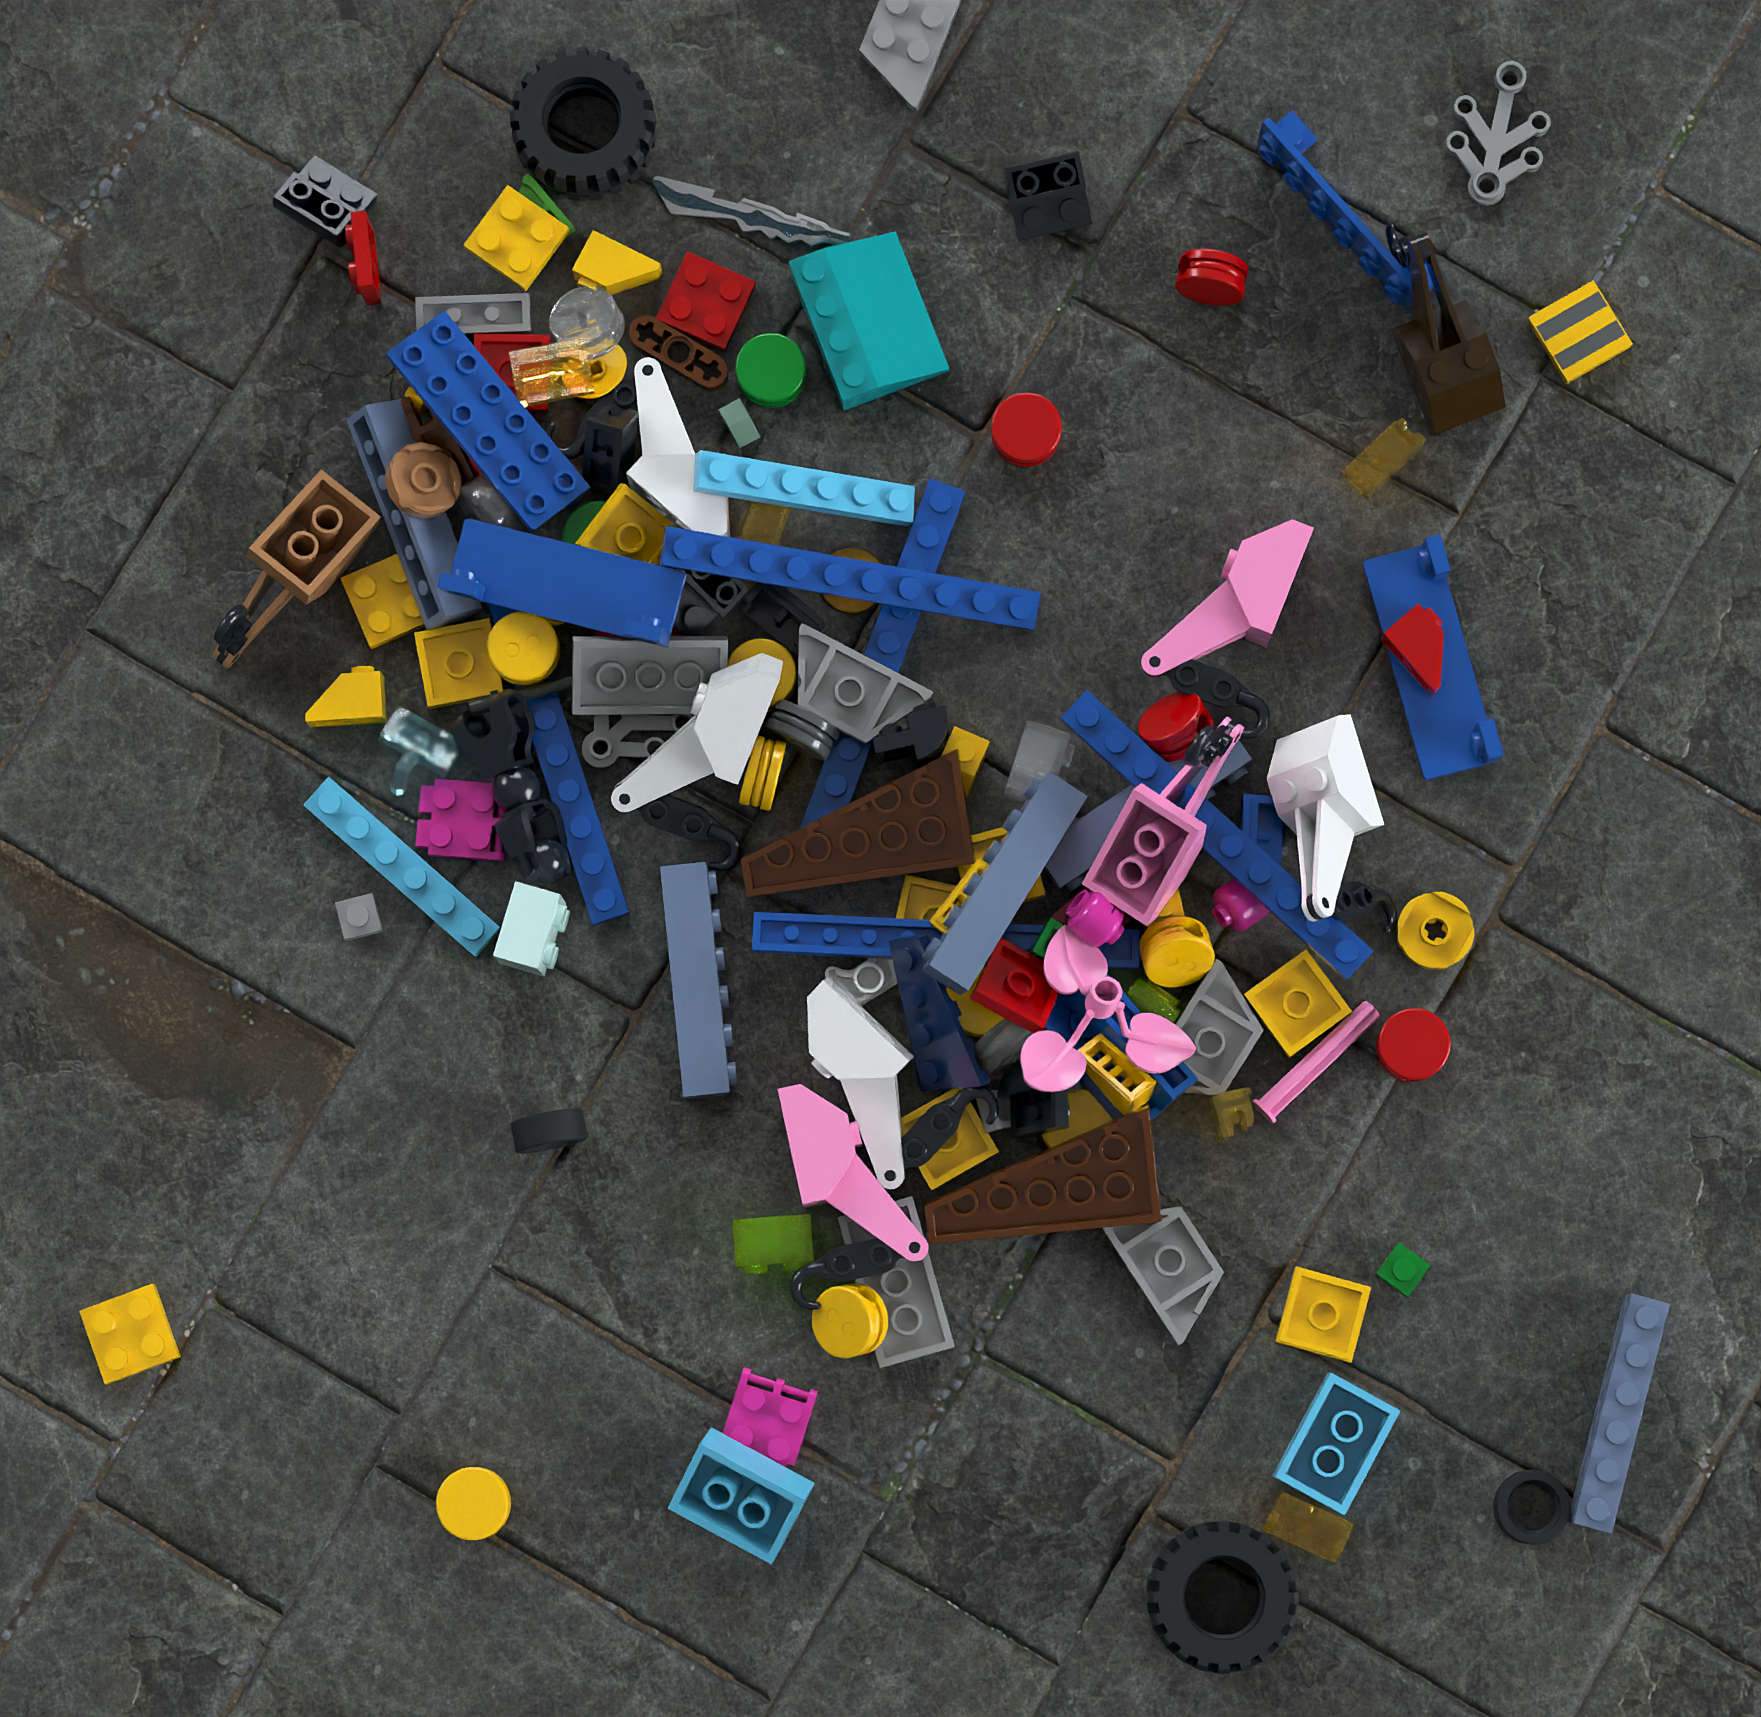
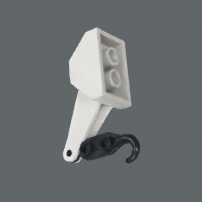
[545,357,730,537]
[611,653,783,871]
[1267,714,1398,933]
[807,977,999,1189]

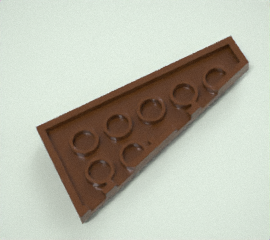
[741,748,976,897]
[924,1104,1162,1244]

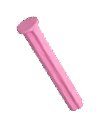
[1252,1001,1380,1124]

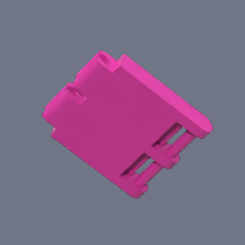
[415,779,506,862]
[723,1367,818,1467]

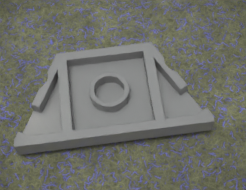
[859,0,961,112]
[797,623,933,745]
[1176,959,1264,1096]
[1102,1207,1224,1346]

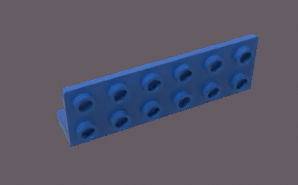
[1257,110,1434,310]
[386,310,591,531]
[437,519,686,648]
[1363,534,1504,780]

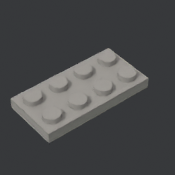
[571,636,728,715]
[837,1196,955,1368]

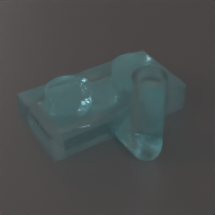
[379,706,460,795]

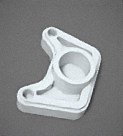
[825,958,898,1006]

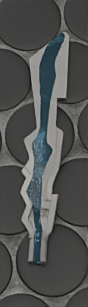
[653,176,850,247]

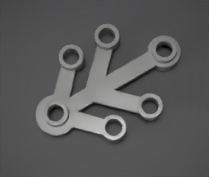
[1445,61,1551,206]
[582,714,693,768]

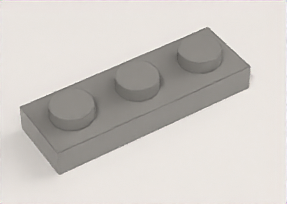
[415,293,531,335]

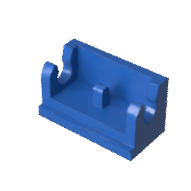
[1240,794,1283,866]

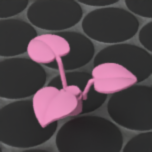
[1020,925,1196,1092]

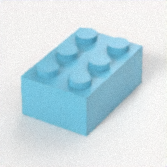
[1271,1373,1400,1516]
[667,1428,815,1565]

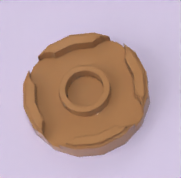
[385,442,462,519]

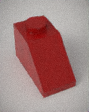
[1380,603,1444,697]

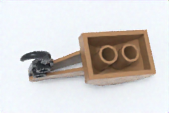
[212,469,381,669]

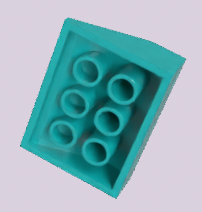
[789,231,950,411]

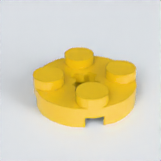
[1396,892,1475,970]

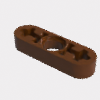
[629,315,728,391]

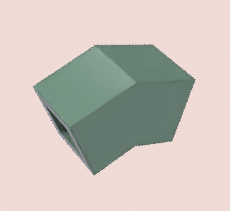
[719,398,760,448]

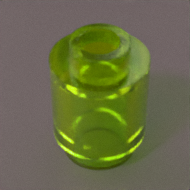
[1126,977,1182,1024]

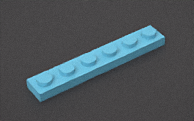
[693,450,915,527]
[303,777,501,957]

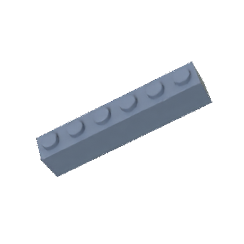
[346,399,482,630]
[1043,727,1252,892]
[921,771,1088,995]
[660,862,738,1100]
[1568,1293,1670,1534]

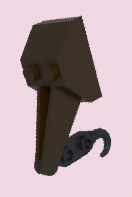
[1385,221,1506,436]

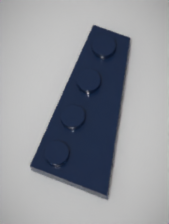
[889,934,991,1091]

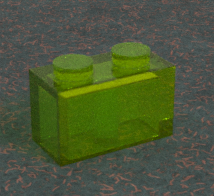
[732,1214,815,1275]

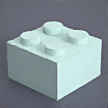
[493,881,570,977]

